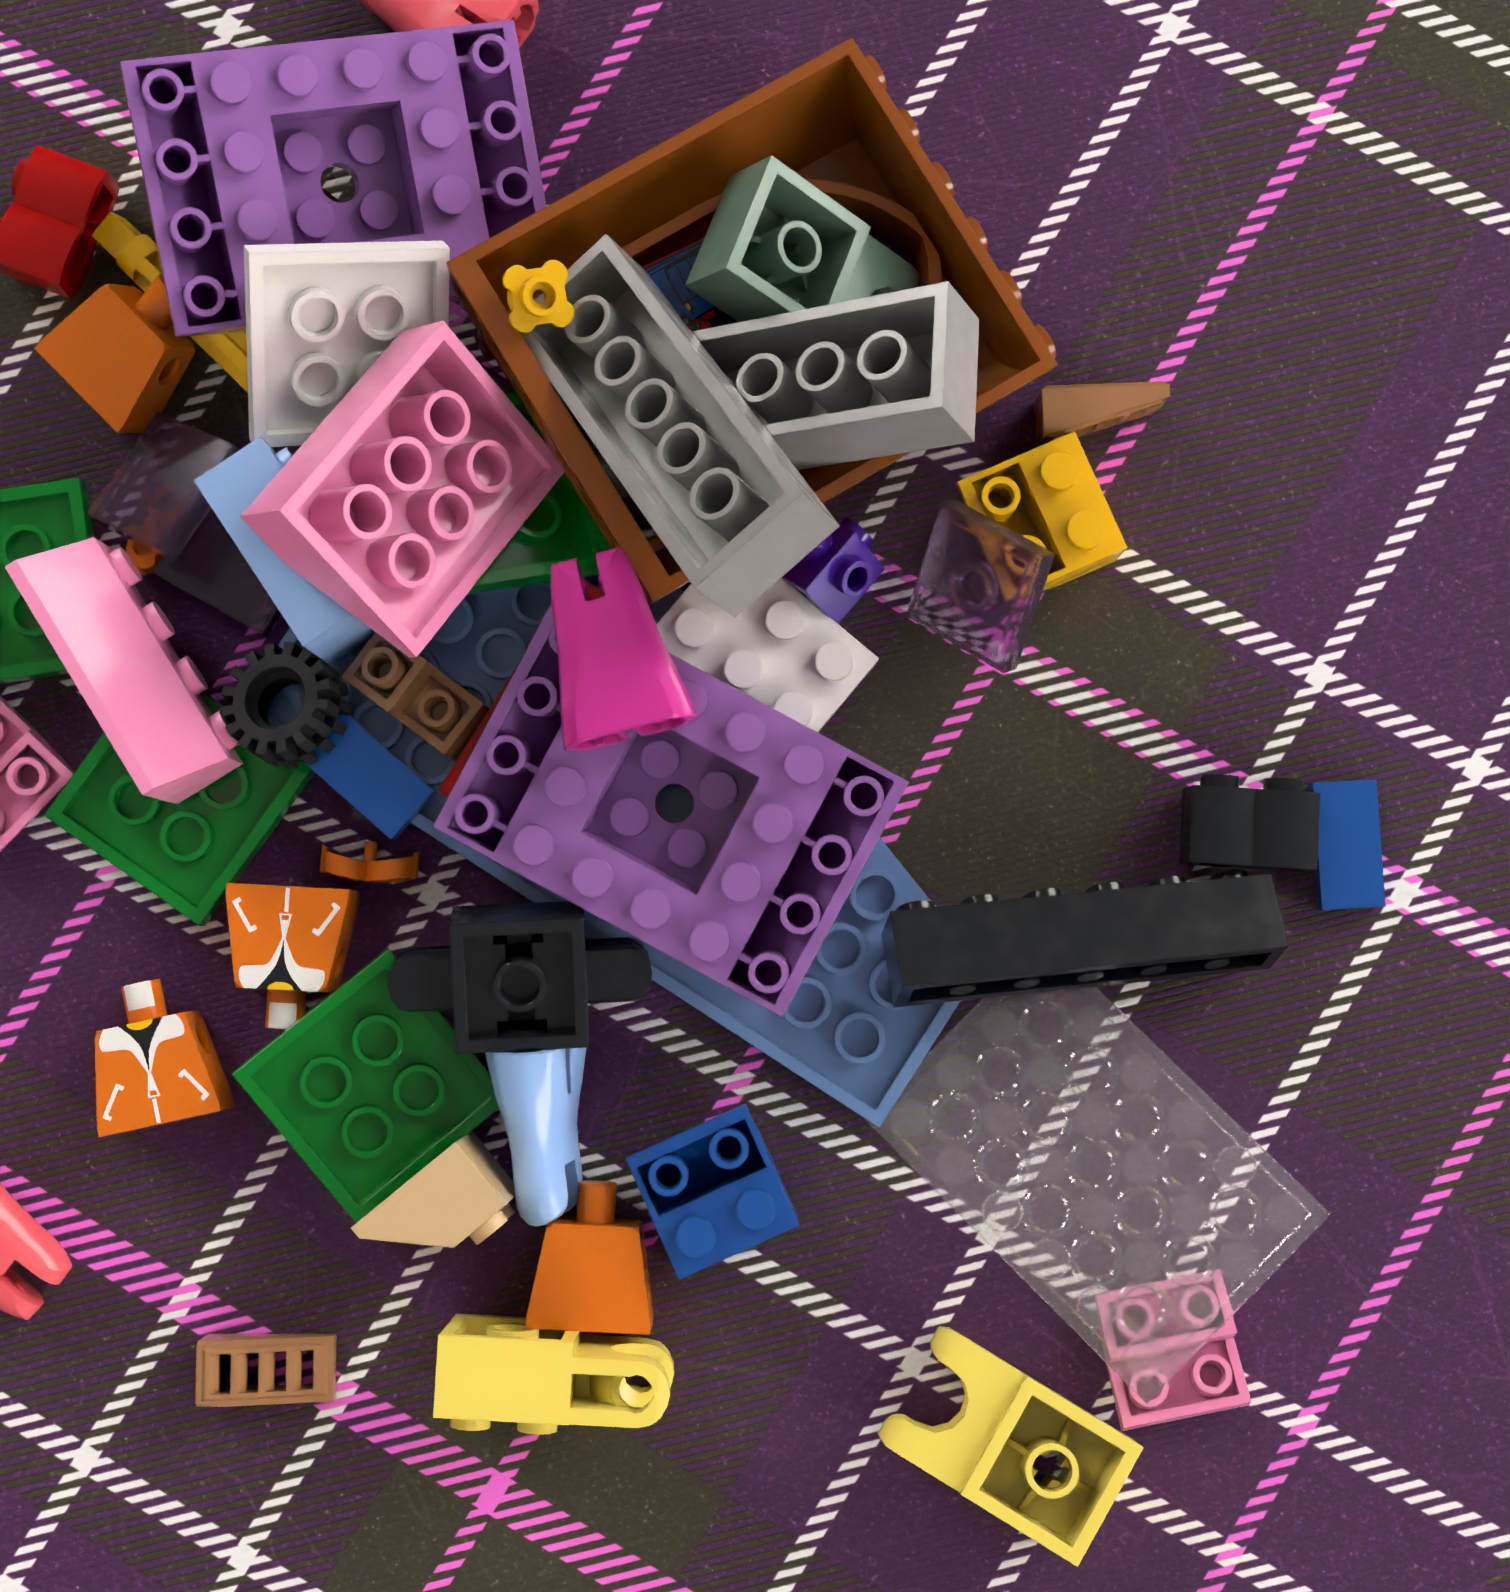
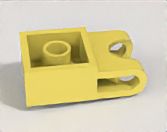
[433,1313,675,1435]
[877,1326,1144,1567]

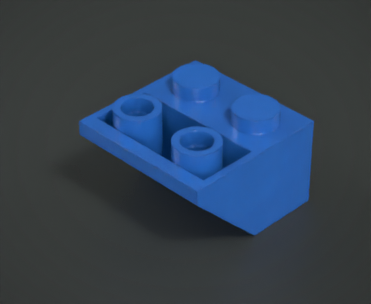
[625,1103,799,1280]

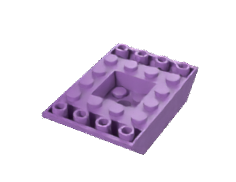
[120,20,547,337]
[433,602,909,1017]

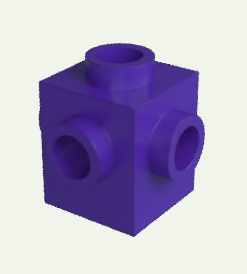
[781,517,885,624]

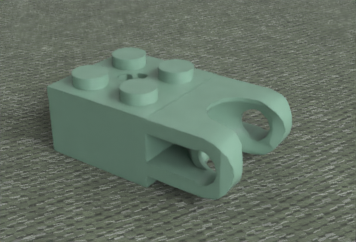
[685,155,920,322]

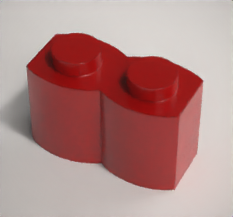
[0,145,120,299]

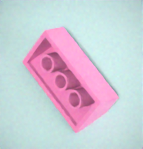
[5,537,243,804]

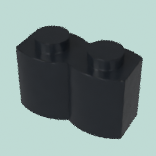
[1179,774,1320,872]

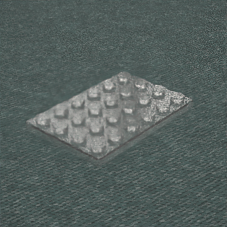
[864,987,1331,1404]

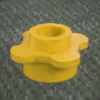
[502,260,574,333]

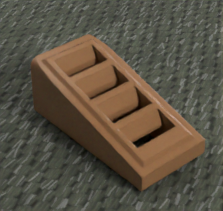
[1034,381,1170,447]
[195,1334,337,1407]

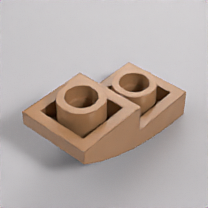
[341,632,490,761]

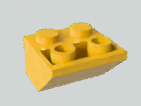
[956,431,1127,601]

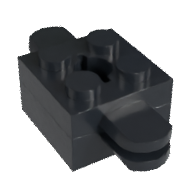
[387,901,652,1054]

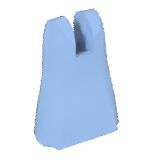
[485,1047,587,1227]

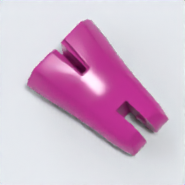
[551,546,697,751]

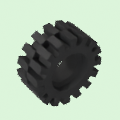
[221,642,351,769]

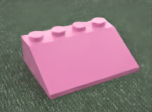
[240,321,564,658]

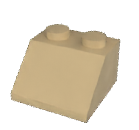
[351,1131,515,1248]

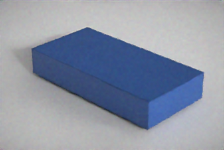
[304,715,437,841]
[1308,779,1386,910]

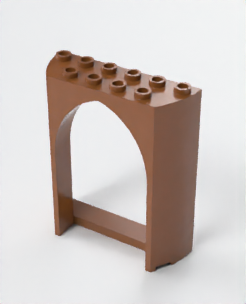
[446,38,1058,604]

